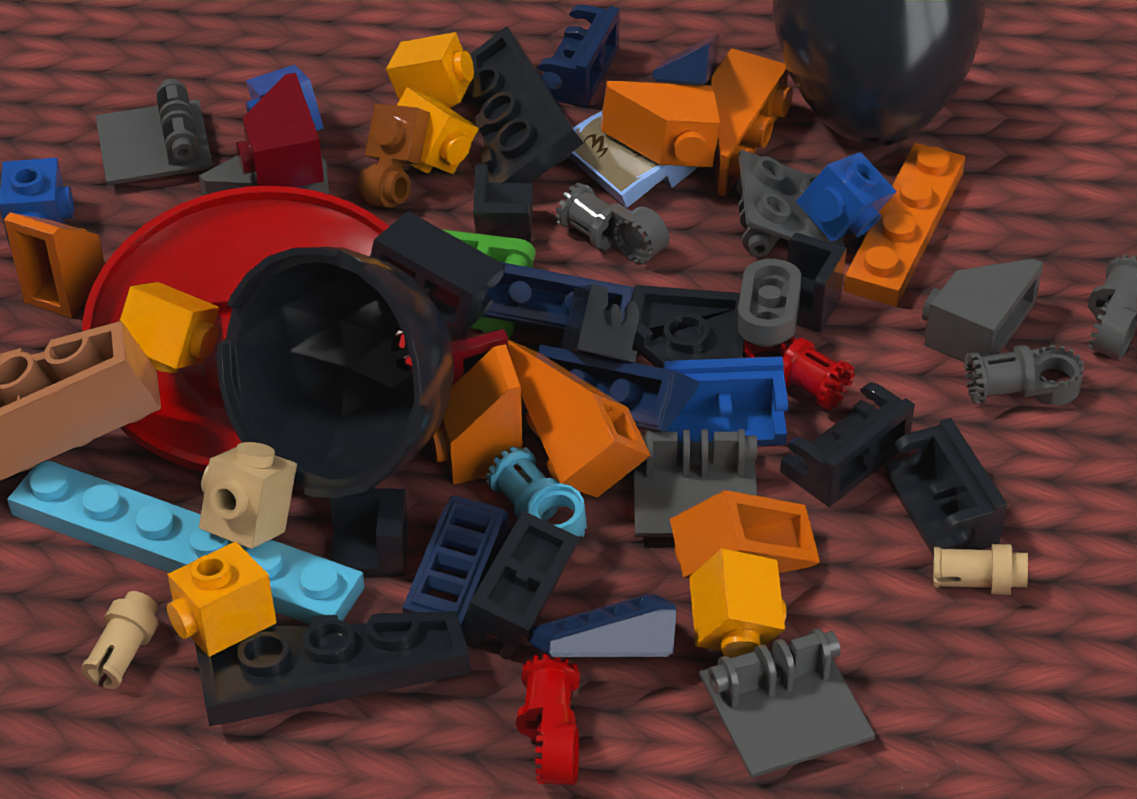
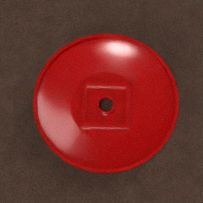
[82,186,412,472]

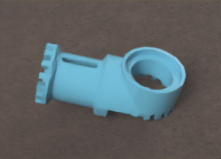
[486,446,587,537]

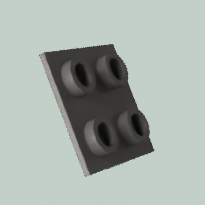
[96,78,213,186]
[736,150,844,257]
[634,429,757,537]
[699,628,875,778]

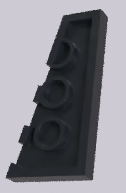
[470,26,584,183]
[195,611,471,727]

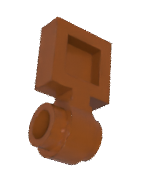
[357,104,430,208]

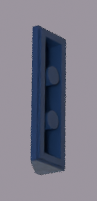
[652,34,719,86]
[482,262,634,332]
[538,345,699,432]

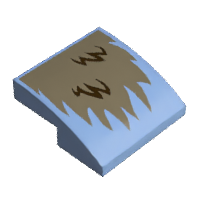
[568,110,698,208]

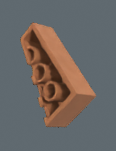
[0,321,161,481]

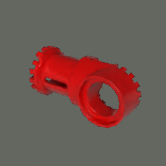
[743,337,855,410]
[515,654,581,785]

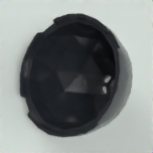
[773,0,985,147]
[216,247,455,498]

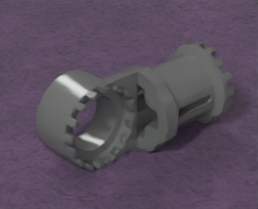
[555,182,670,264]
[1088,254,1137,360]
[964,345,1084,405]

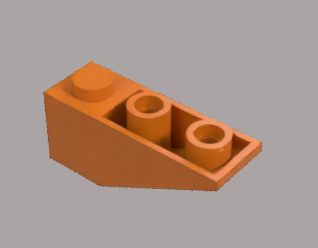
[710,48,793,197]
[508,339,651,498]

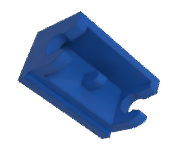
[664,357,788,446]

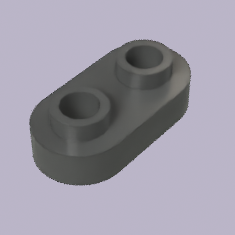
[738,259,801,348]

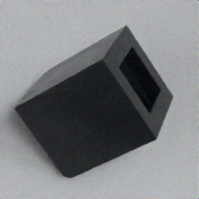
[473,164,533,242]
[787,233,847,333]
[330,488,409,577]

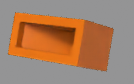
[600,81,721,167]
[4,212,105,318]
[430,344,523,485]
[669,490,820,579]

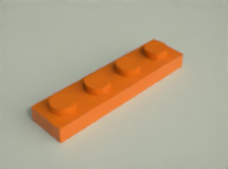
[843,142,966,307]

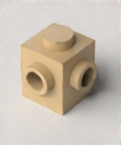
[199,442,297,549]

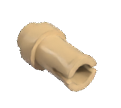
[933,544,1028,595]
[81,591,159,690]

